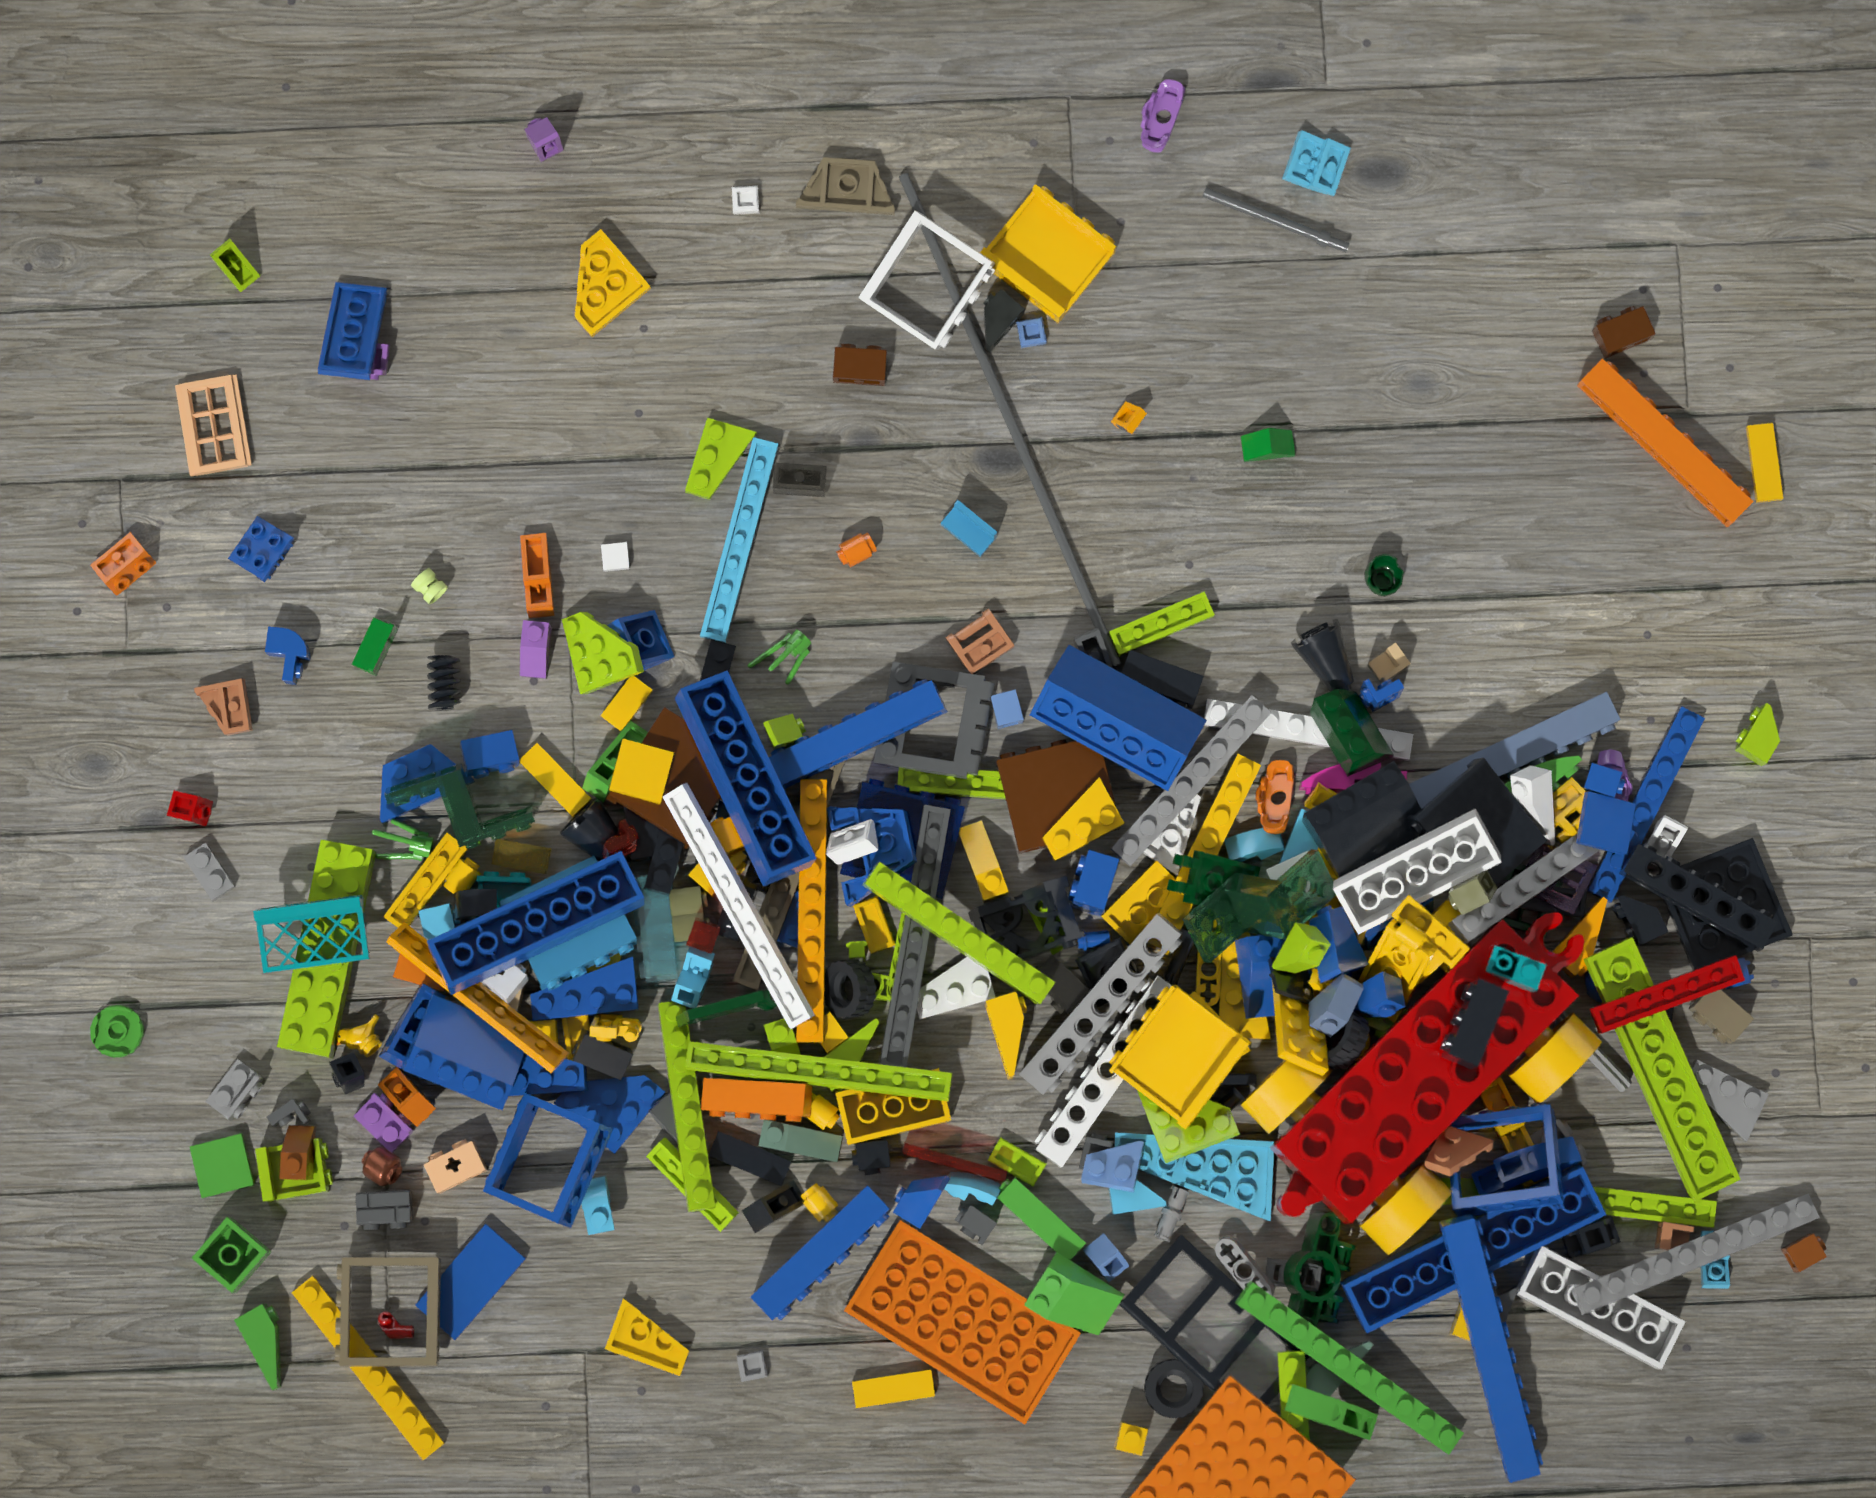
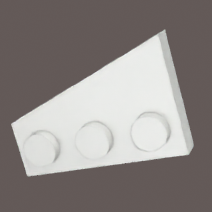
[917,957,996,1020]

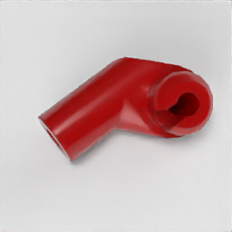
[378,1311,414,1339]

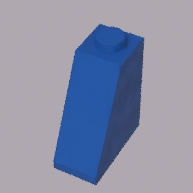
[1309,905,1369,983]

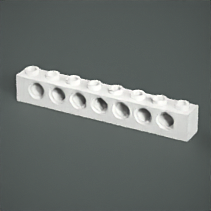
[1034,976,1172,1168]

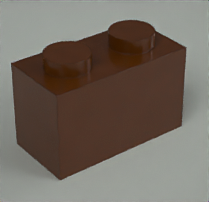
[1592,306,1656,359]
[833,344,887,386]

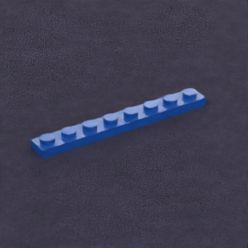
[1587,706,1705,903]

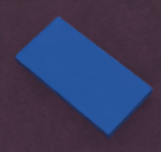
[317,282,387,380]
[415,1224,526,1340]

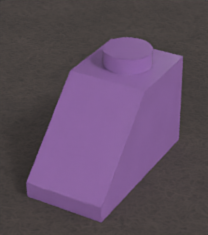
[524,117,563,162]
[520,620,552,679]

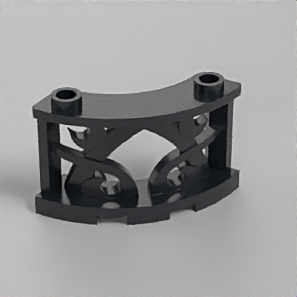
[968,876,1085,960]

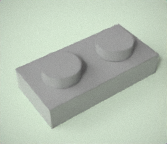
[184,843,235,901]

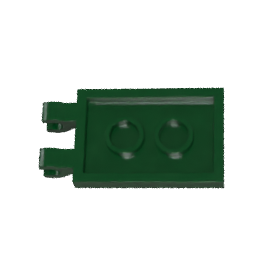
[1167,850,1260,919]
[676,988,777,1027]

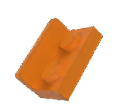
[90,532,156,596]

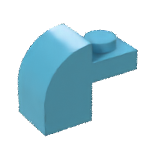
[671,945,715,1008]
[581,1175,615,1235]

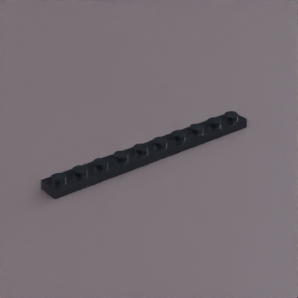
[644,639,736,896]

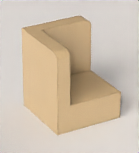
[1368,643,1411,683]

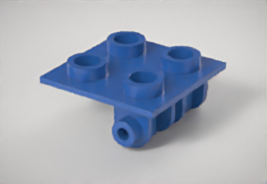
[228,516,294,582]

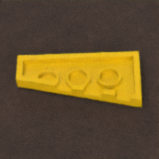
[1218,931,1271,1040]

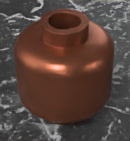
[362,1147,402,1186]

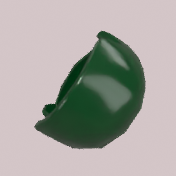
[1364,554,1404,597]

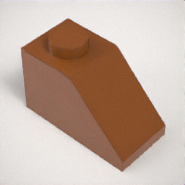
[280,1125,316,1180]

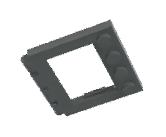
[874,662,995,779]

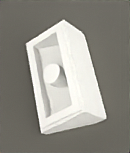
[826,819,878,864]

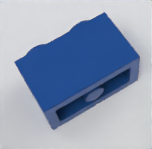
[460,730,519,779]

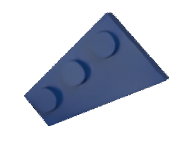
[509,1052,588,1096]

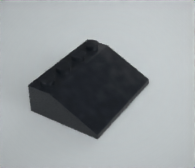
[1302,761,1421,878]

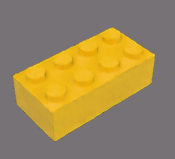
[836,1068,951,1146]

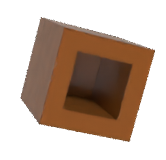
[1781,1233,1827,1272]

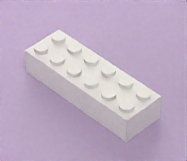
[1333,809,1501,934]
[1516,1247,1685,1370]

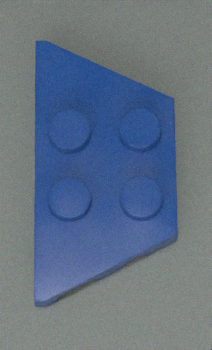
[380,744,475,824]

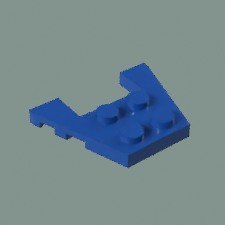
[827,806,917,907]

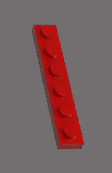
[1590,955,1745,1034]

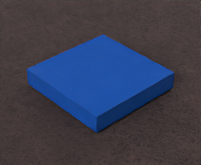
[1576,791,1636,855]

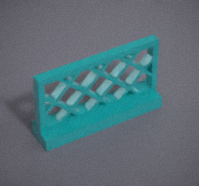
[253,895,370,973]

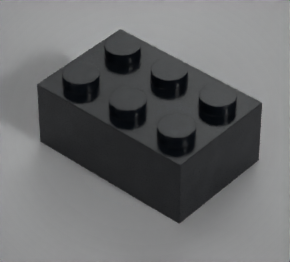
[1440,978,1510,1069]

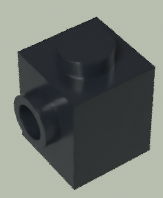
[851,1140,891,1175]

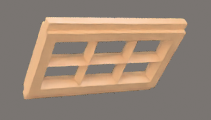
[175,375,252,476]

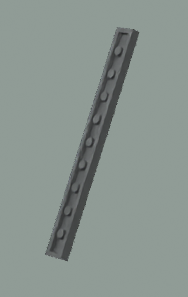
[879,805,950,1068]

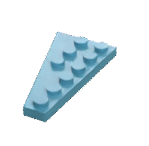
[1114,1133,1274,1222]

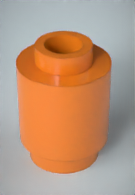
[836,533,877,568]

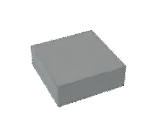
[736,1350,768,1382]

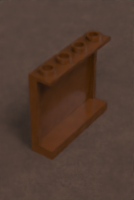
[607,707,723,849]
[996,739,1121,854]

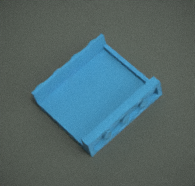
[499,856,637,990]

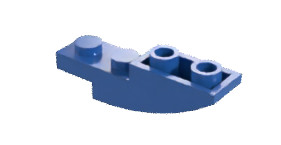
[1471,1136,1583,1196]

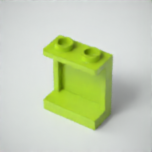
[255,1138,333,1202]

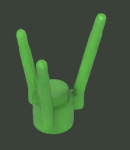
[748,629,811,685]
[372,819,434,861]

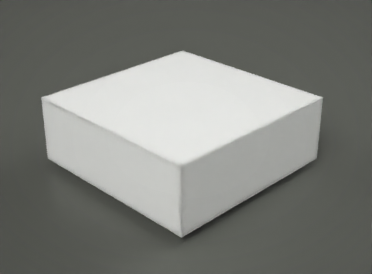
[732,186,759,214]
[601,542,630,572]

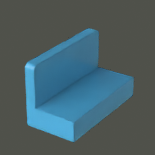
[940,500,998,557]

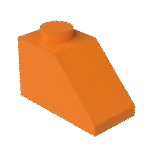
[378,1067,436,1127]

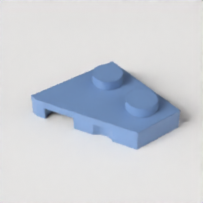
[1081,1141,1144,1192]

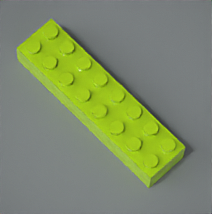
[277,840,377,1059]

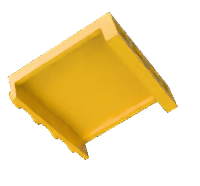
[980,184,1117,324]
[1109,985,1252,1129]

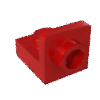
[166,790,213,826]

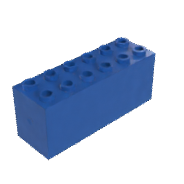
[1030,645,1207,791]

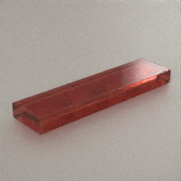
[902,1143,1007,1182]

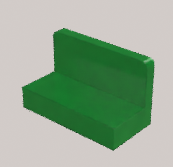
[352,617,398,676]

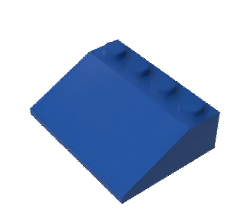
[401,994,524,1110]

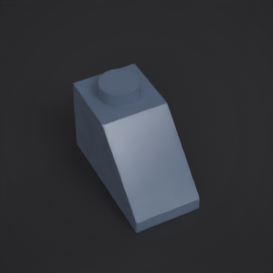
[1308,973,1364,1037]

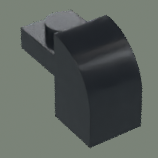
[454,889,497,923]

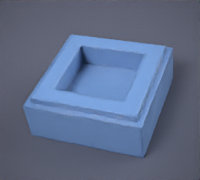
[1016,317,1046,348]

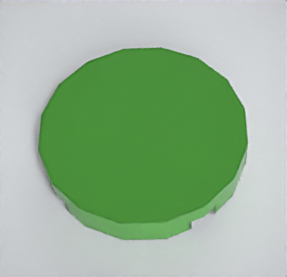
[90,1005,144,1058]

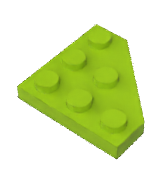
[562,612,644,694]
[1137,1090,1240,1164]

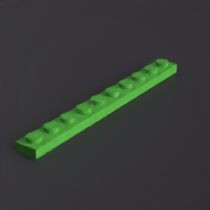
[1235,1281,1464,1455]

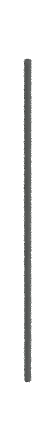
[899,173,1122,667]

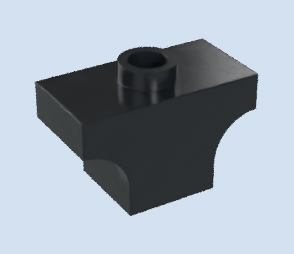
[1562,1217,1621,1259]

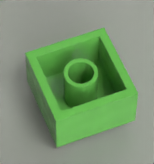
[192,1217,272,1293]

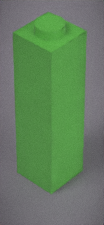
[997,1178,1086,1260]

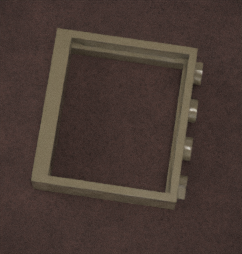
[335,1257,441,1367]

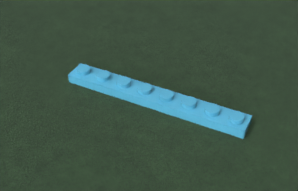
[700,437,779,643]

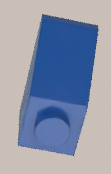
[893,1176,950,1229]

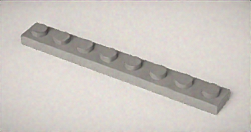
[1111,695,1272,867]
[1448,834,1600,944]

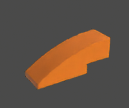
[520,533,555,618]

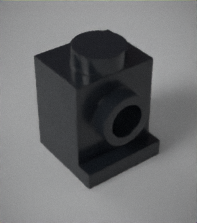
[329,1052,365,1095]

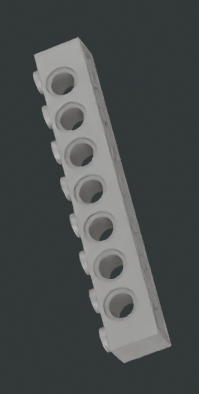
[1019,912,1183,1095]

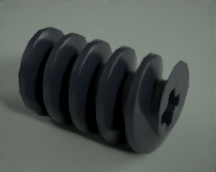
[427,655,461,711]

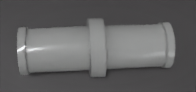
[1154,1186,1189,1242]

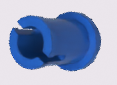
[1077,929,1110,951]

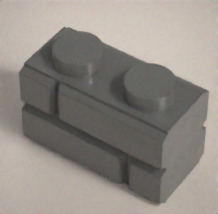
[356,1190,413,1230]

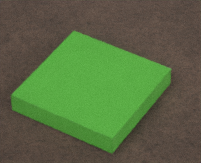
[190,1133,255,1198]

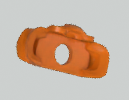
[1255,760,1294,834]

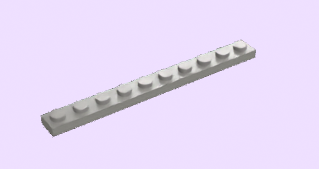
[1571,1194,1820,1315]

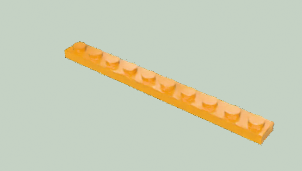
[796,779,827,1043]

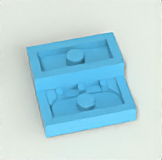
[1282,130,1351,196]

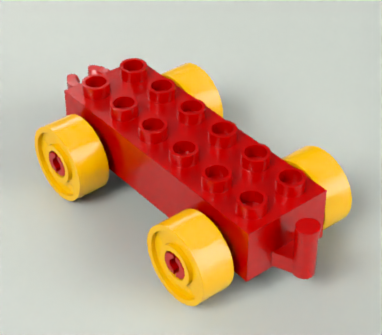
[1240,898,1602,1255]

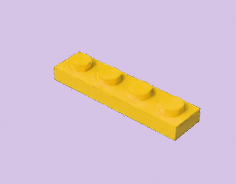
[383,833,469,927]

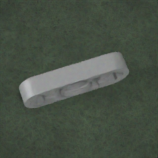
[1215,1236,1275,1296]

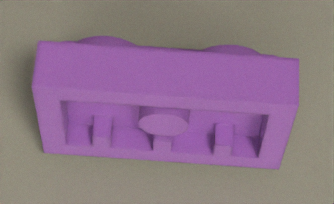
[353,1093,414,1153]

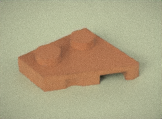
[194,678,253,735]
[1425,1126,1494,1176]

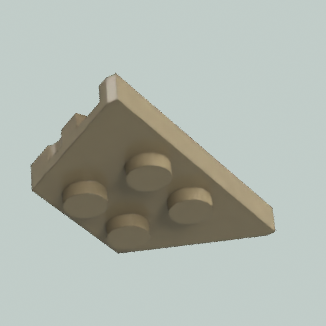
[796,157,895,215]

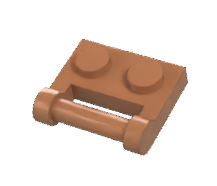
[945,609,1014,674]

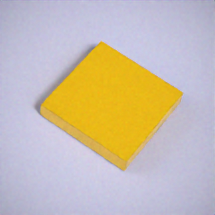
[609,739,674,804]

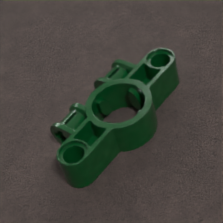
[1283,1211,1356,1328]

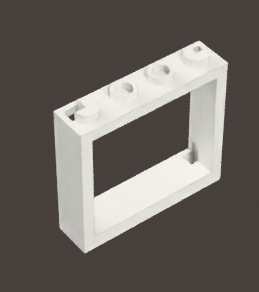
[859,211,995,350]

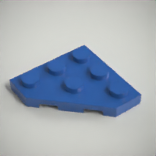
[554,1075,666,1154]

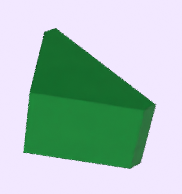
[1240,428,1295,462]

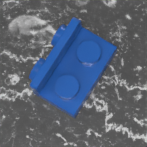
[1359,679,1404,712]

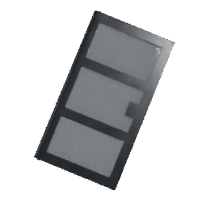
[1119,1234,1310,1405]

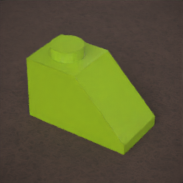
[763,713,806,750]
[1272,922,1331,973]

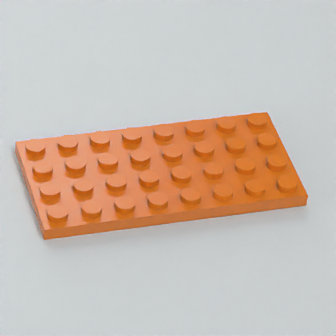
[844,1220,1081,1425]

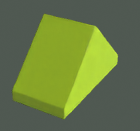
[210,238,260,292]

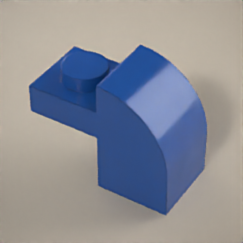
[265,626,310,685]

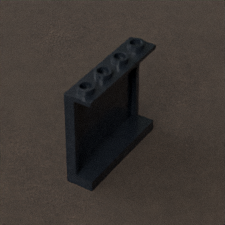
[1406,758,1547,885]

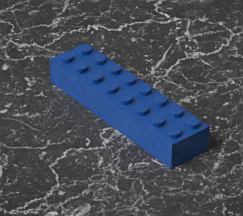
[675,670,817,887]
[427,851,644,995]

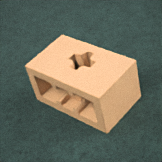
[423,1139,488,1194]

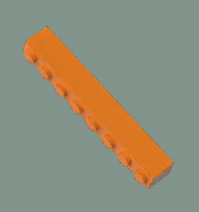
[1577,358,1754,528]

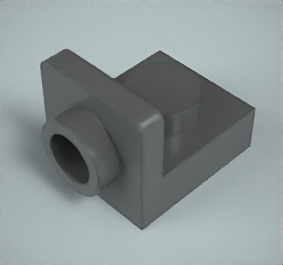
[267,1099,311,1127]
[1079,1133,1112,1169]

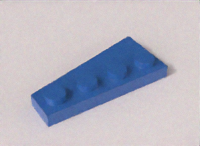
[530,957,639,1021]

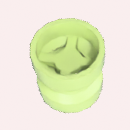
[411,568,448,605]

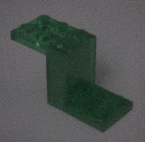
[384,763,535,849]
[1183,849,1336,963]

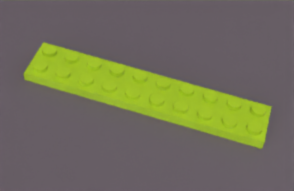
[1583,937,1741,1202]

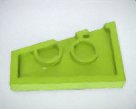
[685,418,757,500]

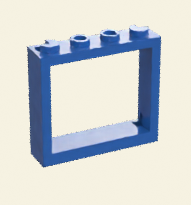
[483,1093,613,1228]
[1449,1103,1564,1217]

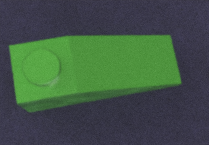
[582,720,648,803]
[234,1304,281,1390]

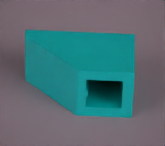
[1485,946,1546,992]

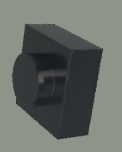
[742,862,770,894]

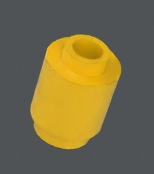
[443,857,481,894]
[806,1092,840,1130]
[801,1182,839,1223]

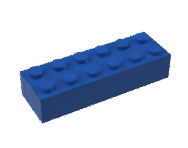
[751,1185,890,1321]

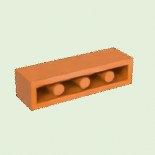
[701,1078,813,1122]

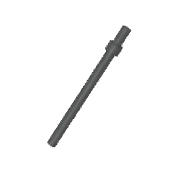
[1202,187,1350,253]

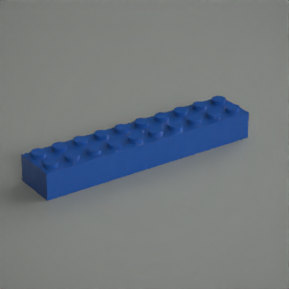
[1340,1164,1606,1333]

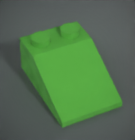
[1024,1252,1125,1336]

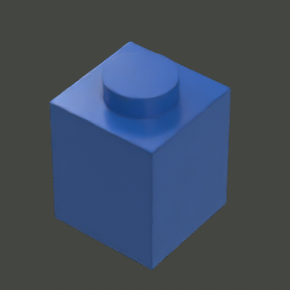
[1584,763,1626,798]

